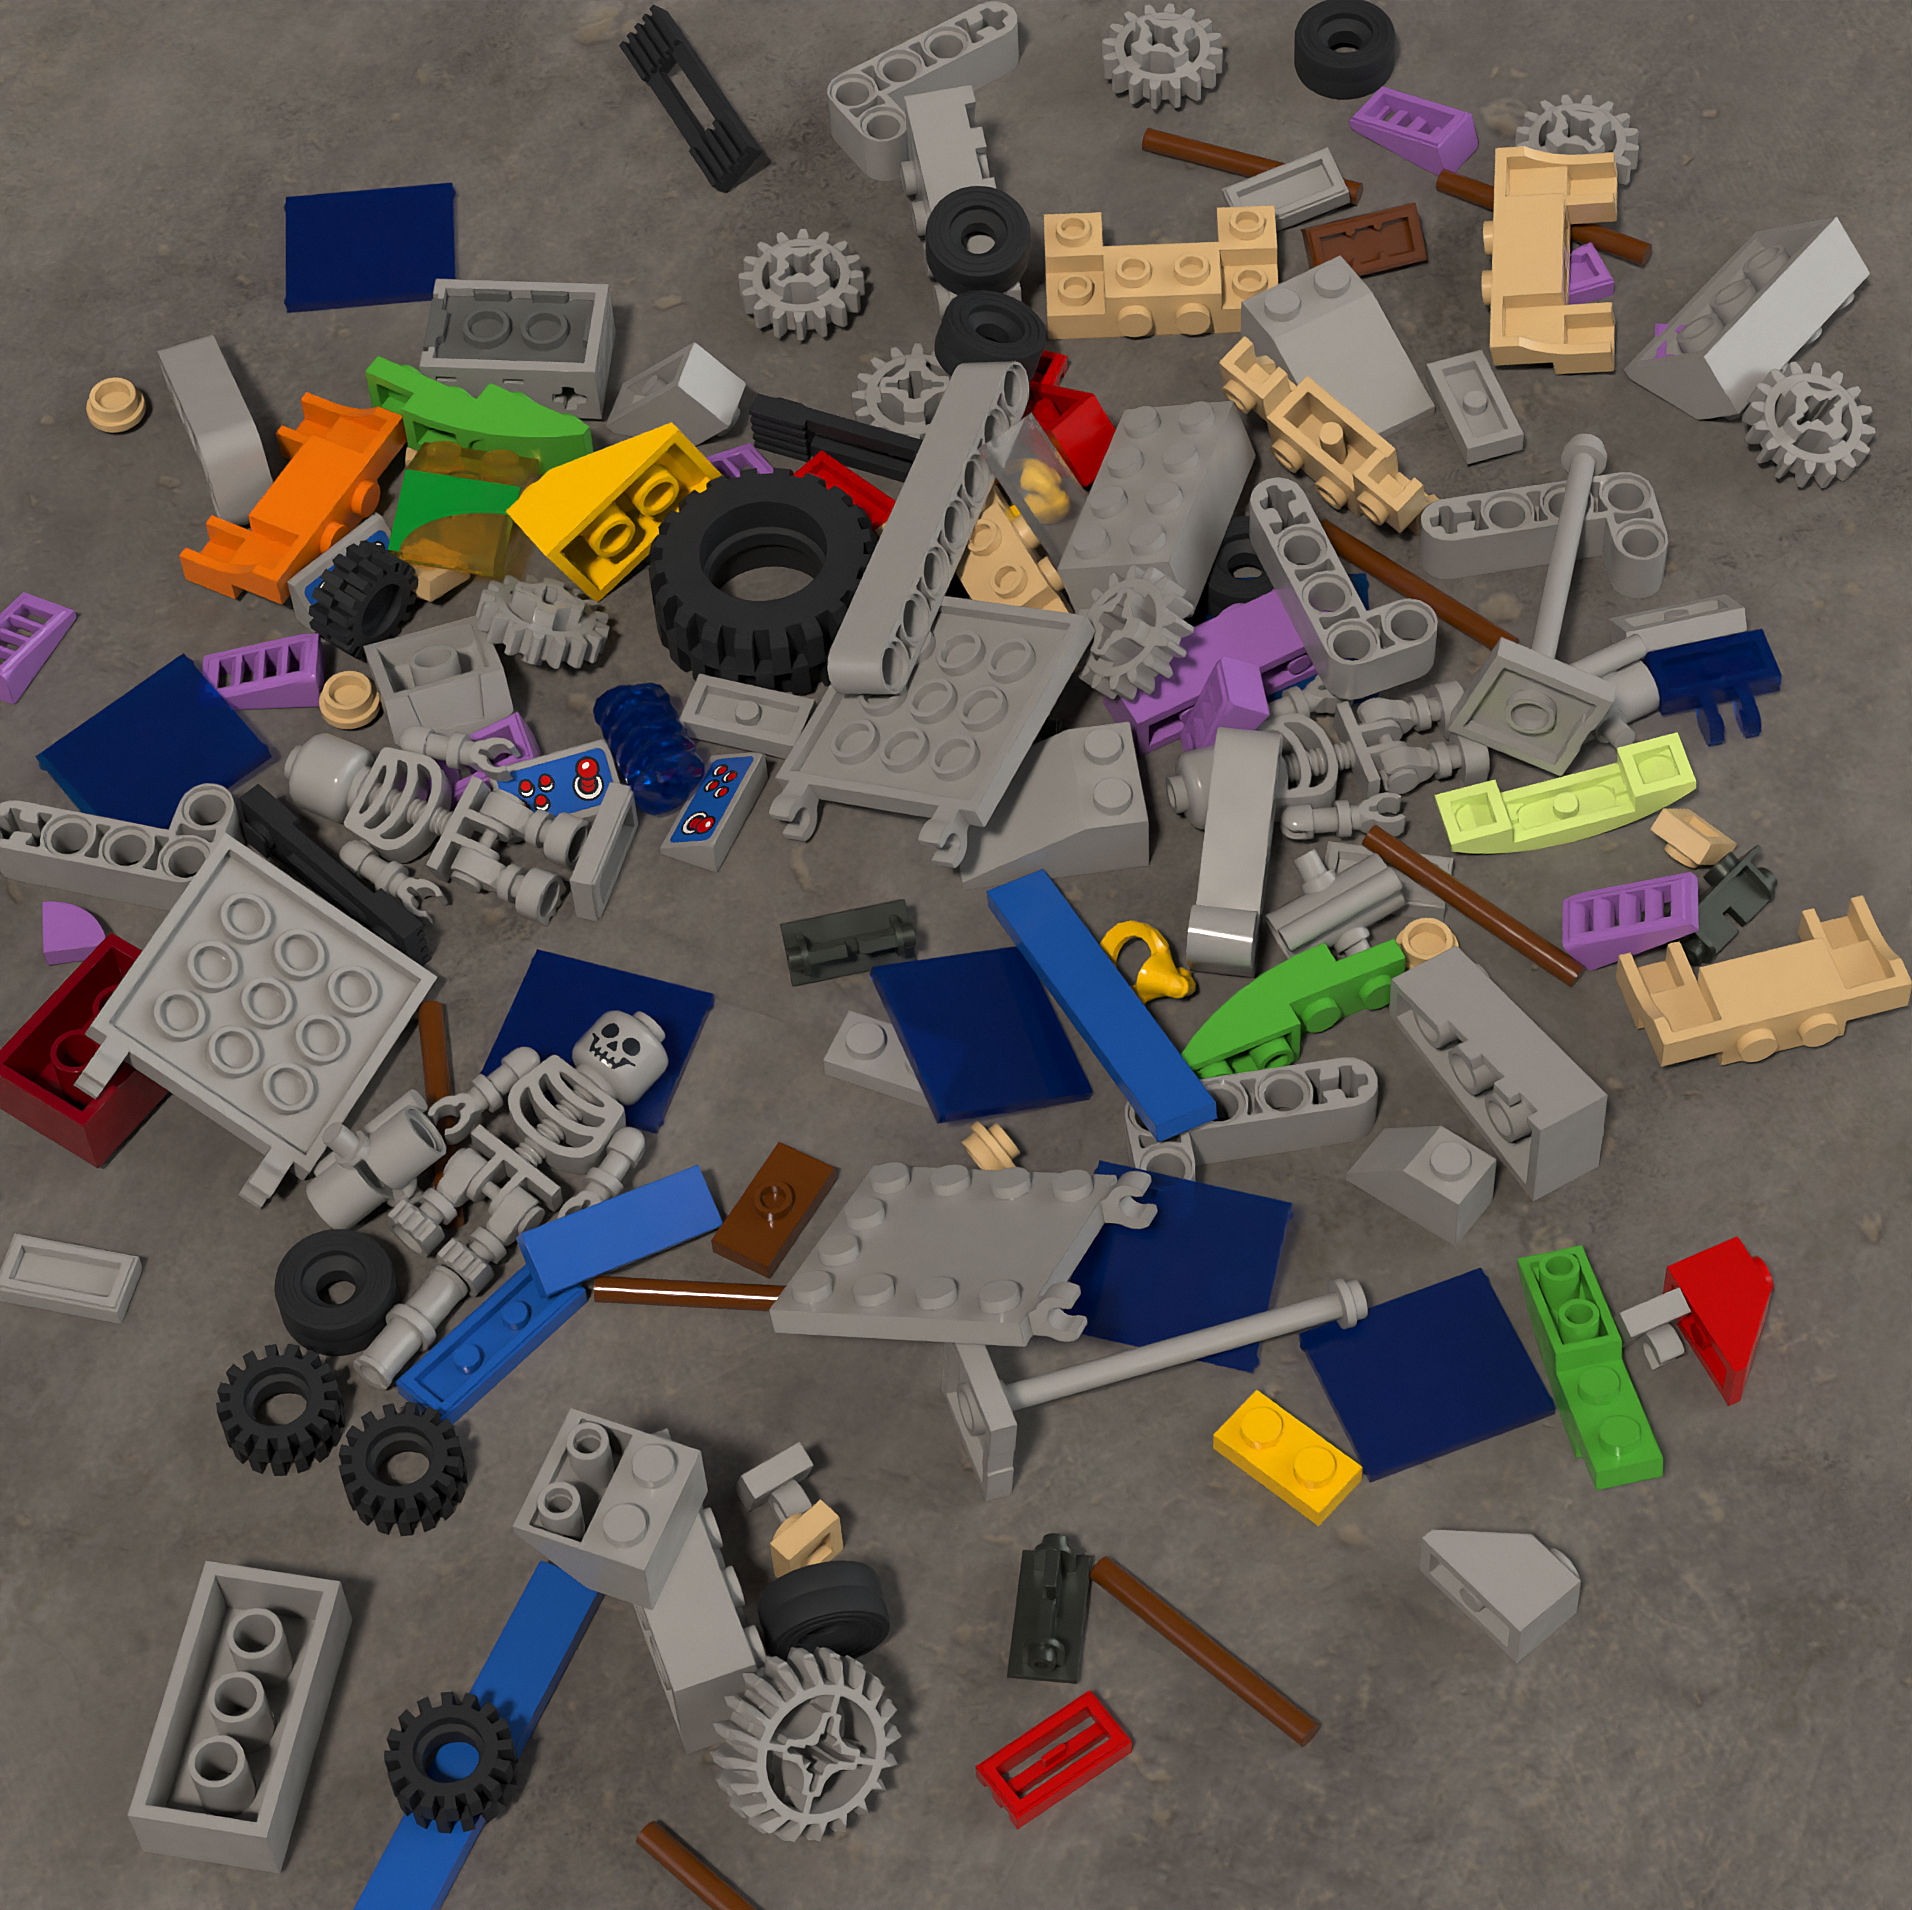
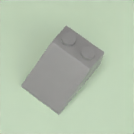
[1241,255,1435,439]
[959,722,1149,890]

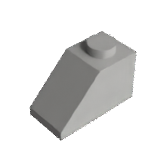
[606,342,746,446]
[1346,1126,1497,1246]
[1419,1529,1581,1663]

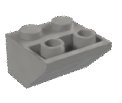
[513,1408,708,1610]

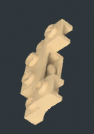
[1482,146,1618,374]
[1044,205,1279,340]
[1219,336,1440,537]
[875,483,1081,672]
[1616,895,1912,1067]

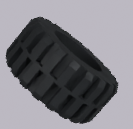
[648,468,878,696]

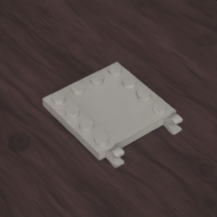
[769,596,1096,868]
[74,833,437,1210]
[769,1162,1158,1347]

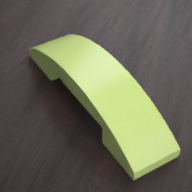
[1435,732,1696,854]

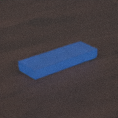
[516,1165,723,1299]
[395,1264,588,1425]

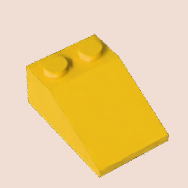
[506,422,727,602]

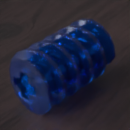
[593,682,705,816]

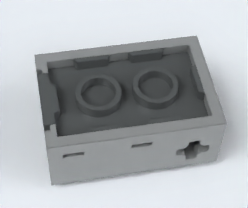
[419,279,616,419]

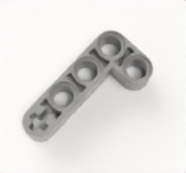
[827,1,1019,181]
[157,334,273,527]
[1419,472,1668,598]
[1249,477,1438,700]
[1186,727,1282,977]
[0,783,245,911]
[1125,1057,1378,1226]

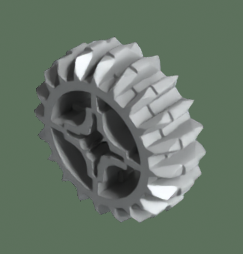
[709,1647,902,1843]

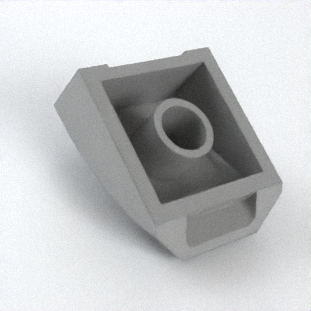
[363,615,514,746]

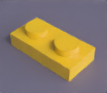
[1213,1390,1363,1527]

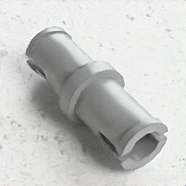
[353,1265,468,1390]

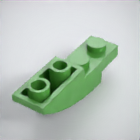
[365,356,594,475]
[1181,939,1406,1079]
[1517,1245,1663,1491]

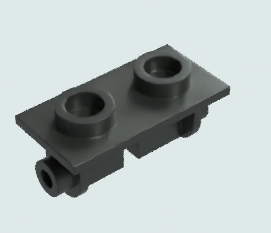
[1658,844,1777,966]
[780,899,916,986]
[1007,1533,1091,1684]

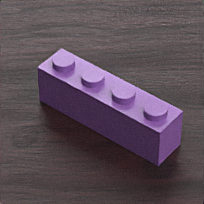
[1103,589,1351,758]

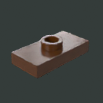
[1301,203,1427,276]
[711,1142,837,1279]

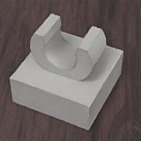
[1613,1287,1691,1371]
[734,1442,814,1524]

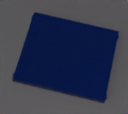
[284,182,456,313]
[35,653,272,830]
[870,946,1093,1124]
[479,949,715,1134]
[1063,1160,1294,1374]
[1299,1268,1556,1483]

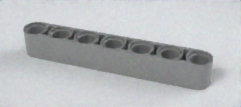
[827,361,1029,694]

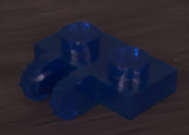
[1643,629,1782,747]

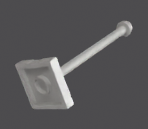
[1447,434,1617,776]
[941,1278,1368,1501]

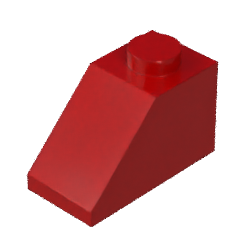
[1011,381,1116,487]
[1662,1236,1774,1406]

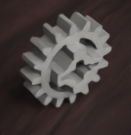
[1102,3,1223,109]
[1515,94,1639,185]
[739,229,865,340]
[852,343,951,462]
[1742,361,1875,488]
[1077,565,1194,701]
[475,575,610,669]

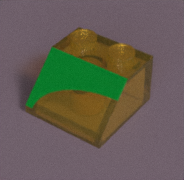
[388,441,539,578]

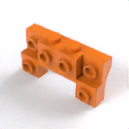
[179,392,407,605]

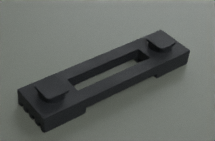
[619,4,762,193]
[749,393,923,483]
[239,784,431,967]

